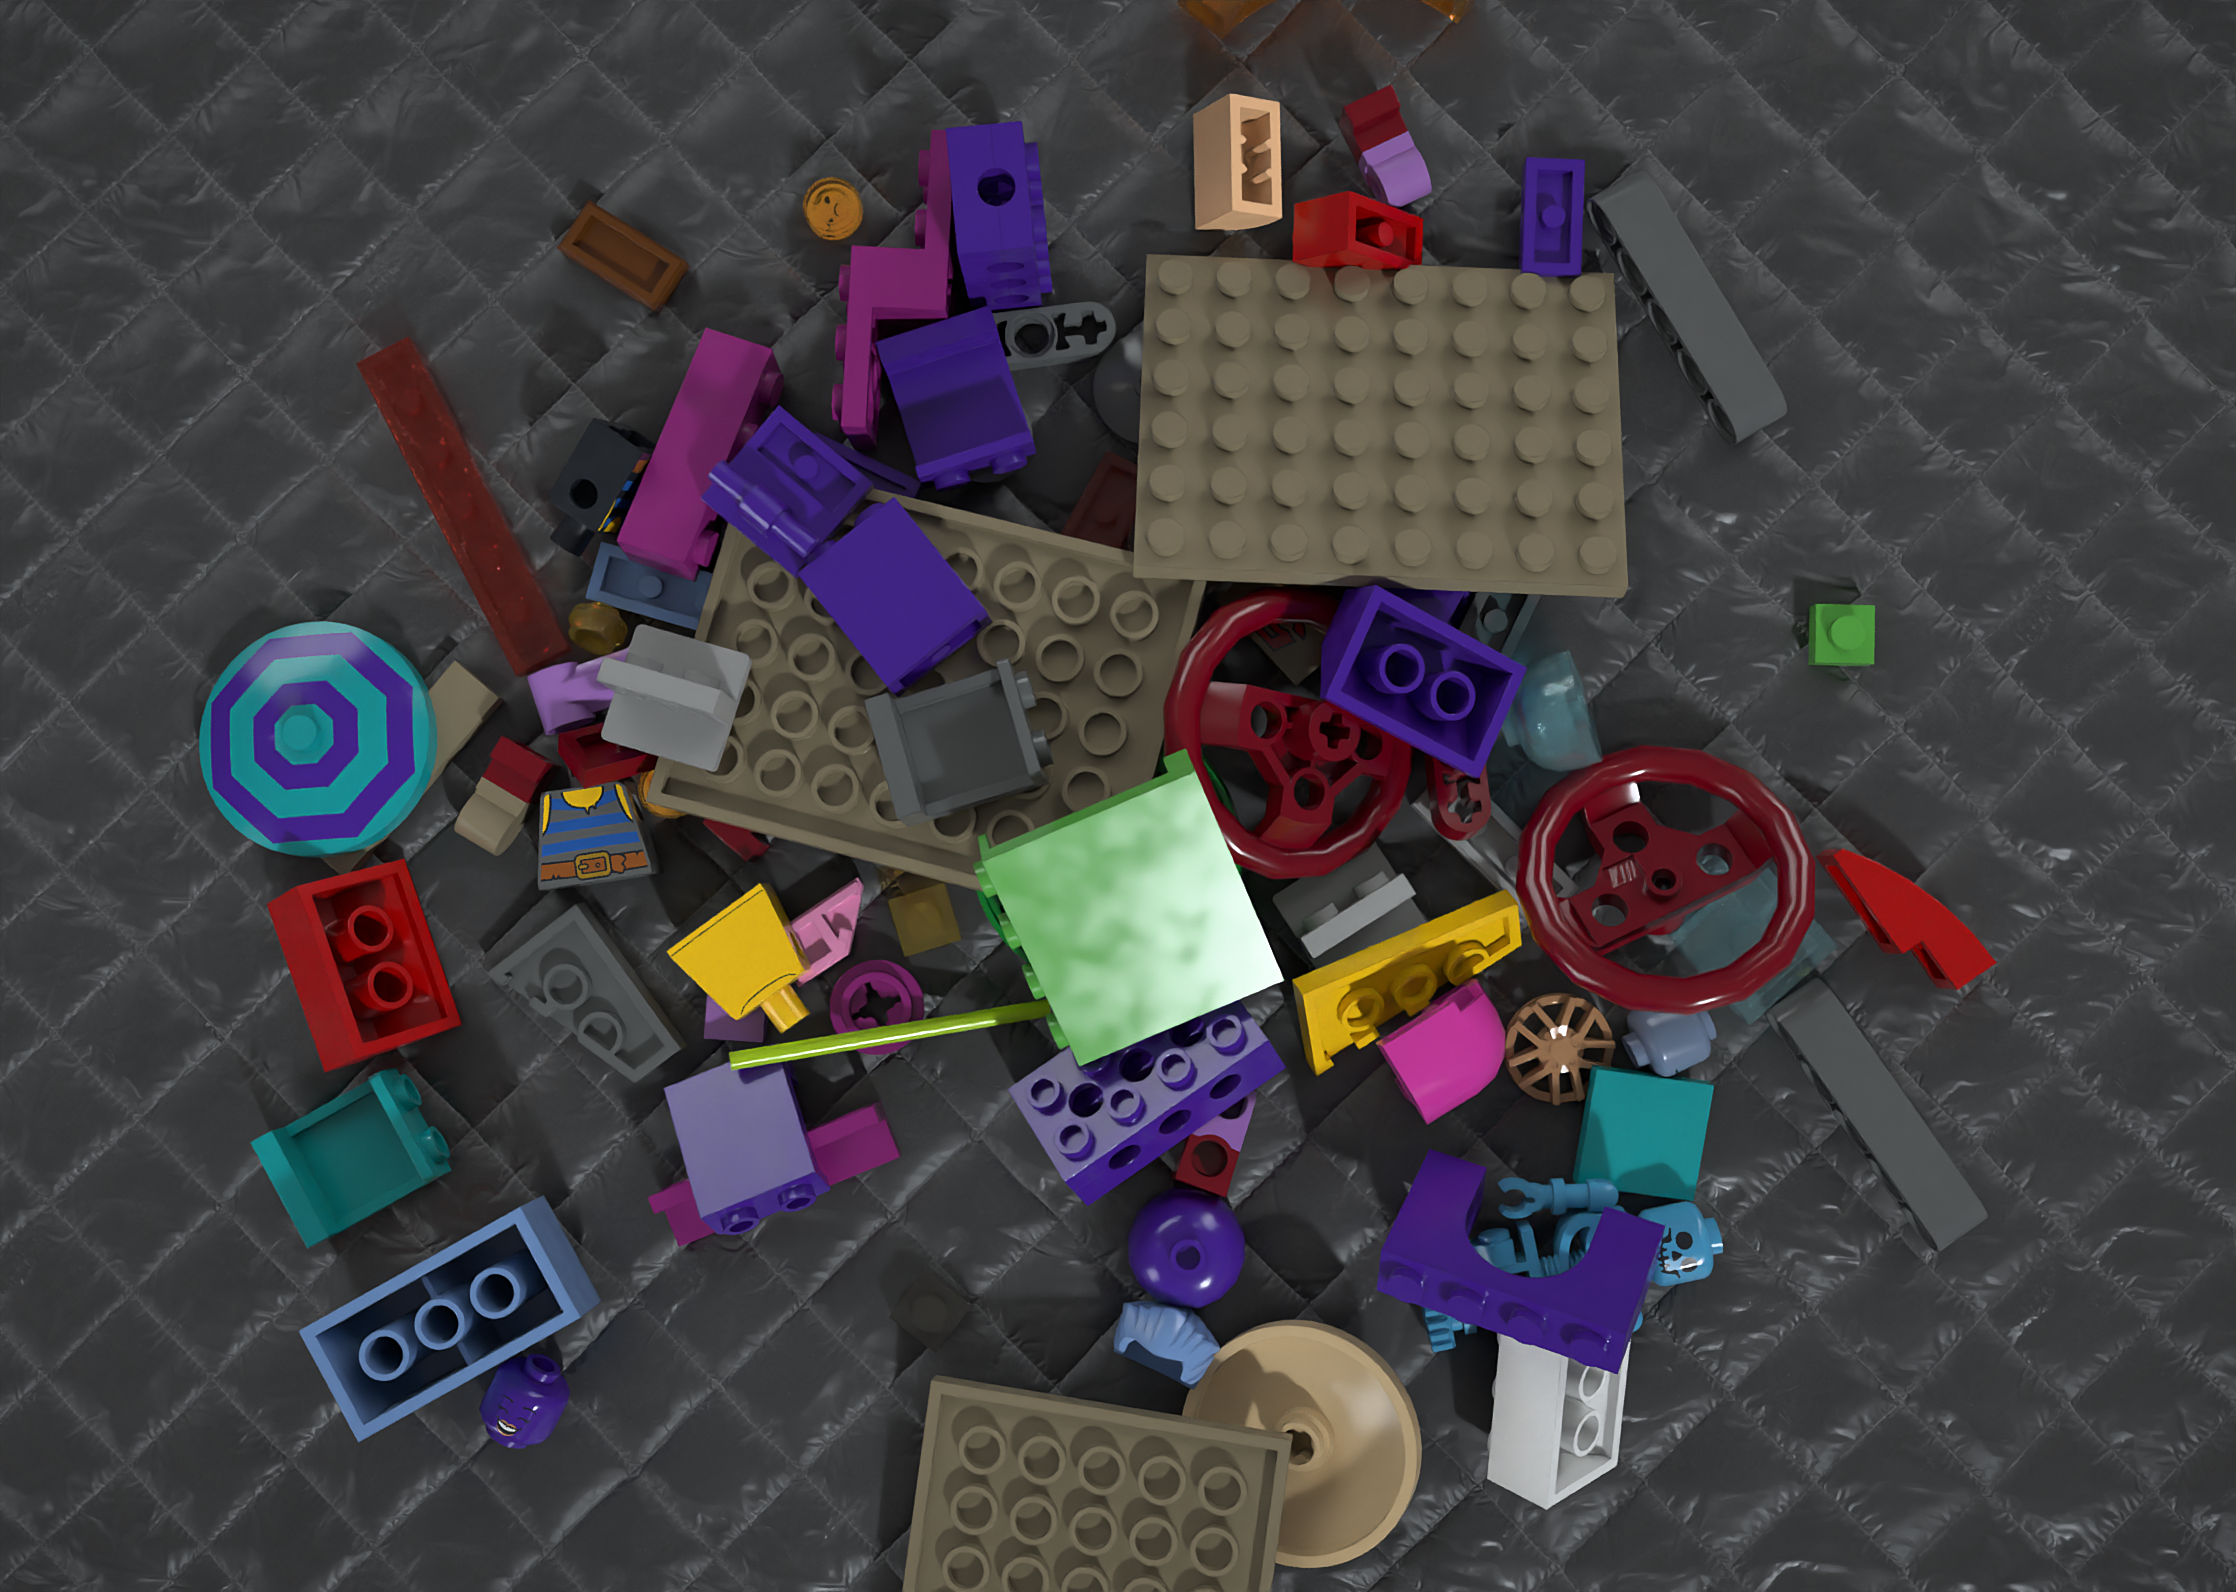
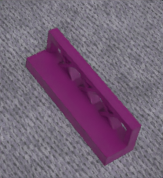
[647,1100,902,1247]

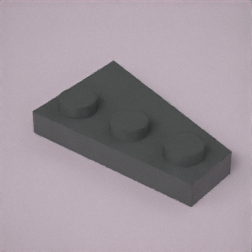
[486,902,688,1083]

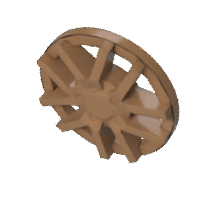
[1504,993,1616,1105]

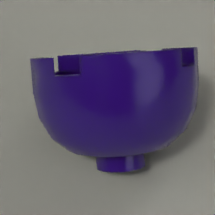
[1128,1187,1245,1308]

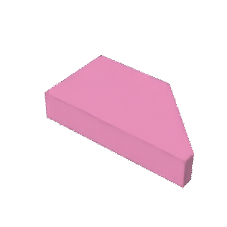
[790,877,864,987]

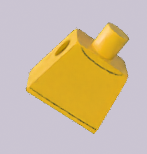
[667,883,812,1034]

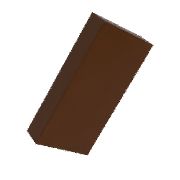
[557,200,690,315]

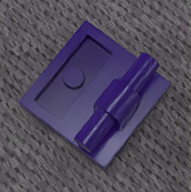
[700,405,874,579]

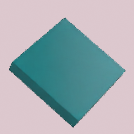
[1572,1064,1714,1201]

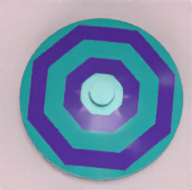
[199,621,437,858]

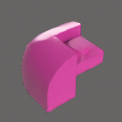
[1376,978,1506,1125]

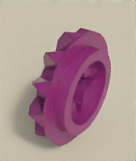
[830,960,925,1055]

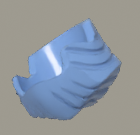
[1113,1300,1221,1390]

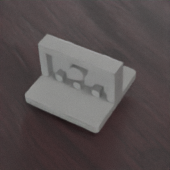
[596,624,752,772]
[1272,842,1427,969]

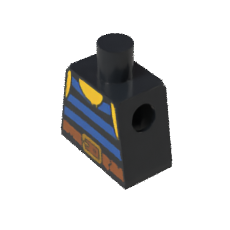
[548,418,656,557]

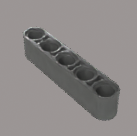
[1586,169,1787,445]
[1765,977,1988,1252]

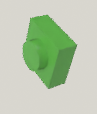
[1808,604,1875,666]

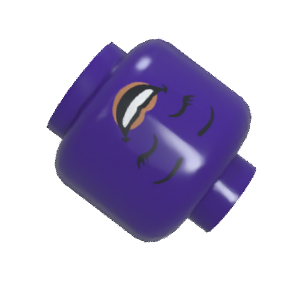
[479,1354,571,1449]

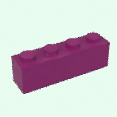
[616,328,784,582]

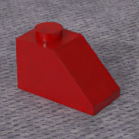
[1292,191,1423,271]

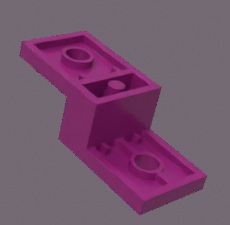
[832,129,959,451]

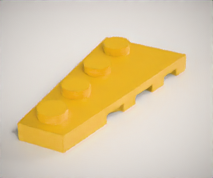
[1292,889,1522,1077]

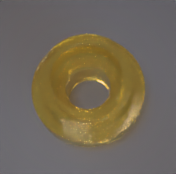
[569,602,628,655]

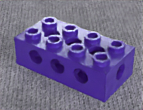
[945,121,1053,314]
[1008,999,1286,1206]

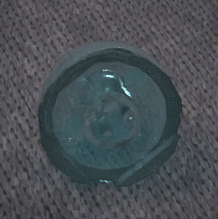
[1502,650,1603,772]

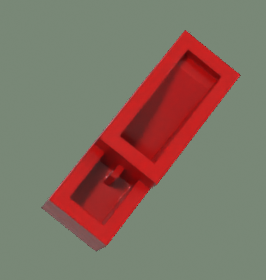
[1815,848,1997,990]

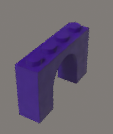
[1377,1149,1665,1375]

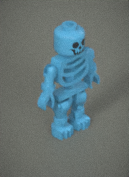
[1421,1177,1723,1352]

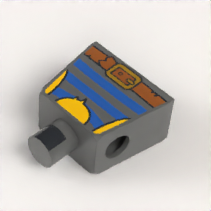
[538,766,664,890]

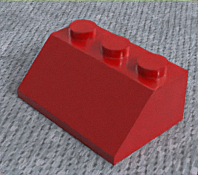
[267,859,462,1073]

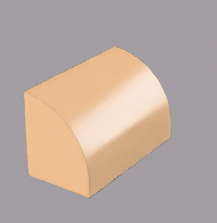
[1193,93,1282,231]

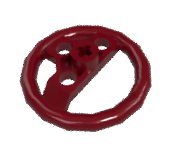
[1163,587,1416,879]
[1515,745,1815,1016]

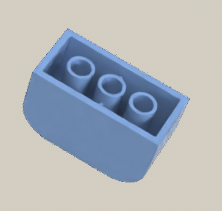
[299,1195,602,1442]

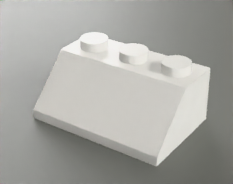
[1487,1333,1631,1510]

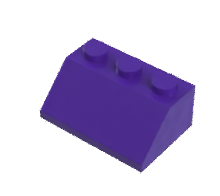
[1320,585,1527,778]

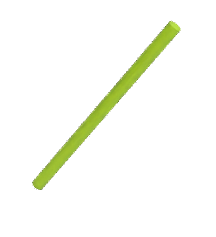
[729,999,1051,1070]

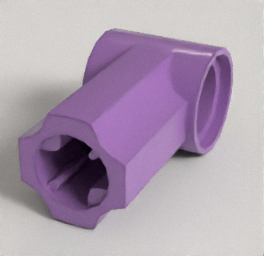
[527,648,629,735]

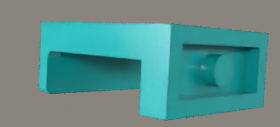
[250,1067,452,1249]

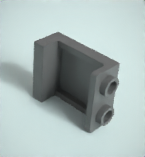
[864,657,1054,827]

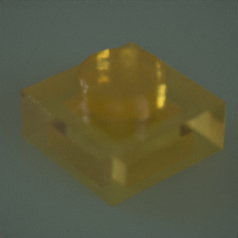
[888,883,963,957]

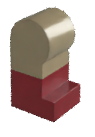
[454,736,562,856]

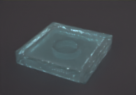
[1666,868,1838,1025]

